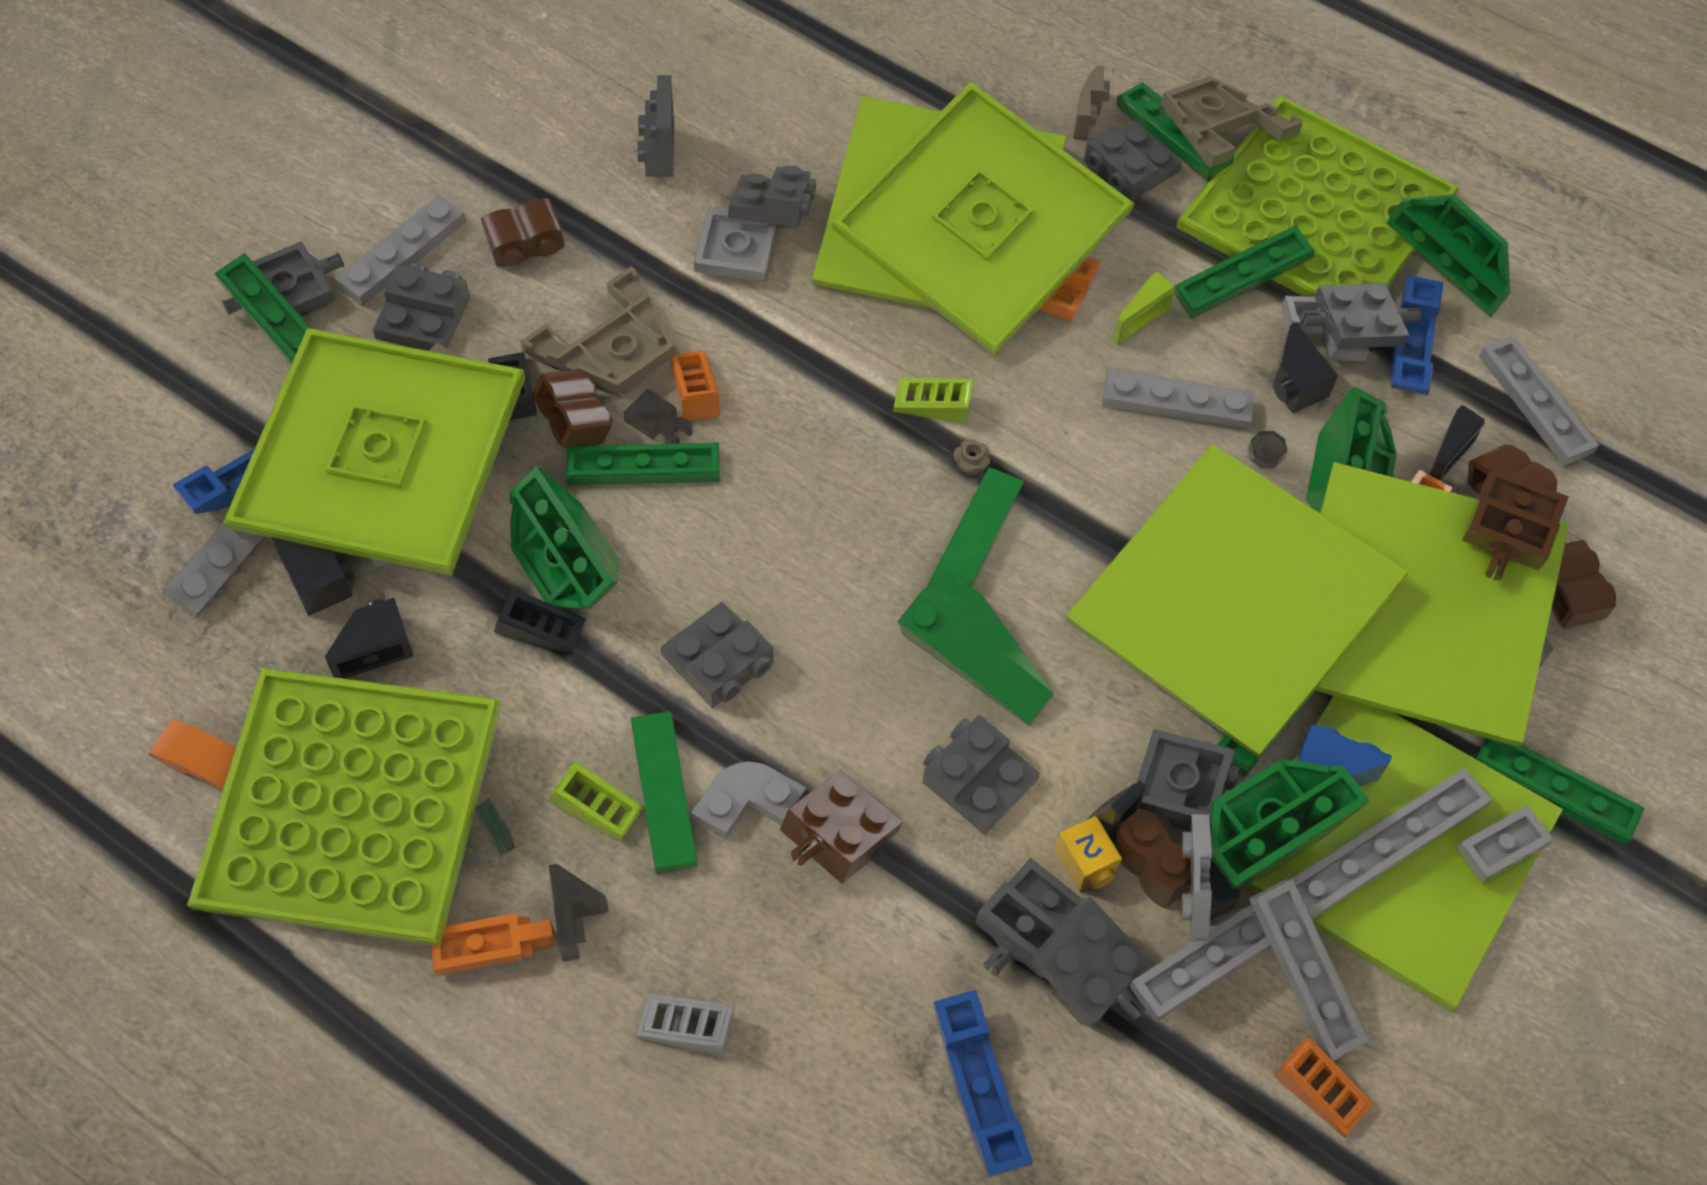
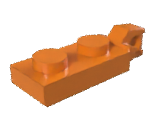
[431,913,556,976]

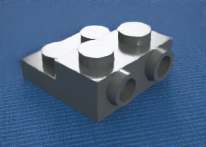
[637,75,675,177]
[1084,121,1182,201]
[728,166,816,228]
[373,262,470,351]
[660,602,774,708]
[922,715,1040,835]
[1137,729,1240,830]

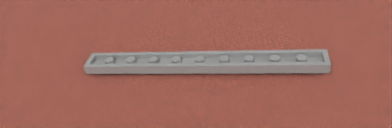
[1129,768,1492,1022]

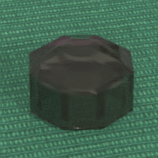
[1248,431,1287,468]

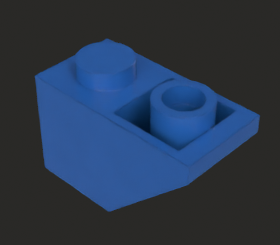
[1296,724,1392,787]

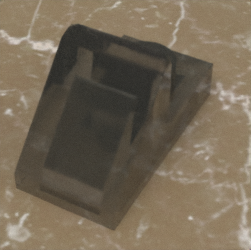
[549,864,609,961]

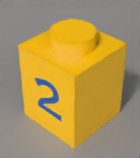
[1055,816,1122,892]

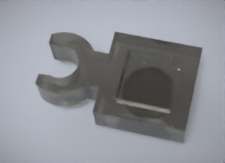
[623,388,693,444]

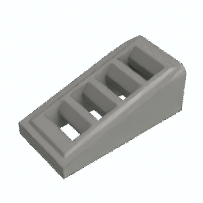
[637,993,734,1058]

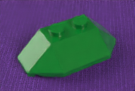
[1387,194,1510,317]
[1306,387,1397,513]
[510,466,620,609]
[1210,759,1370,889]

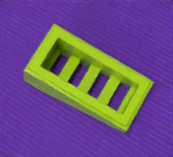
[1113,271,1175,345]
[893,378,974,424]
[548,760,644,842]

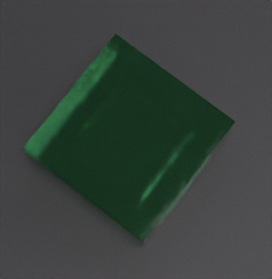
[474,799,515,856]

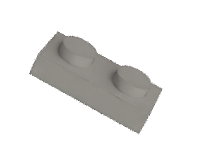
[1456,806,1554,883]

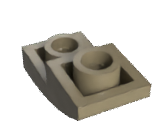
[1073,66,1110,140]

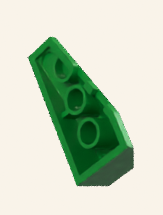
[897,572,1054,727]

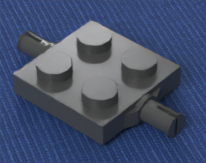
[222,241,344,315]
[1300,284,1421,349]

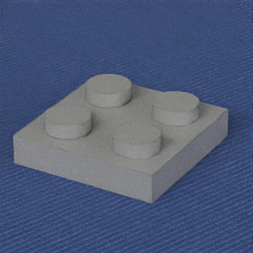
[694,208,777,282]

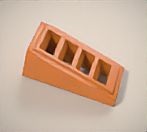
[669,350,720,422]
[1274,1037,1373,1138]

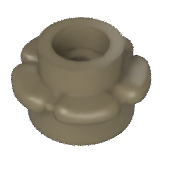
[954,440,991,475]

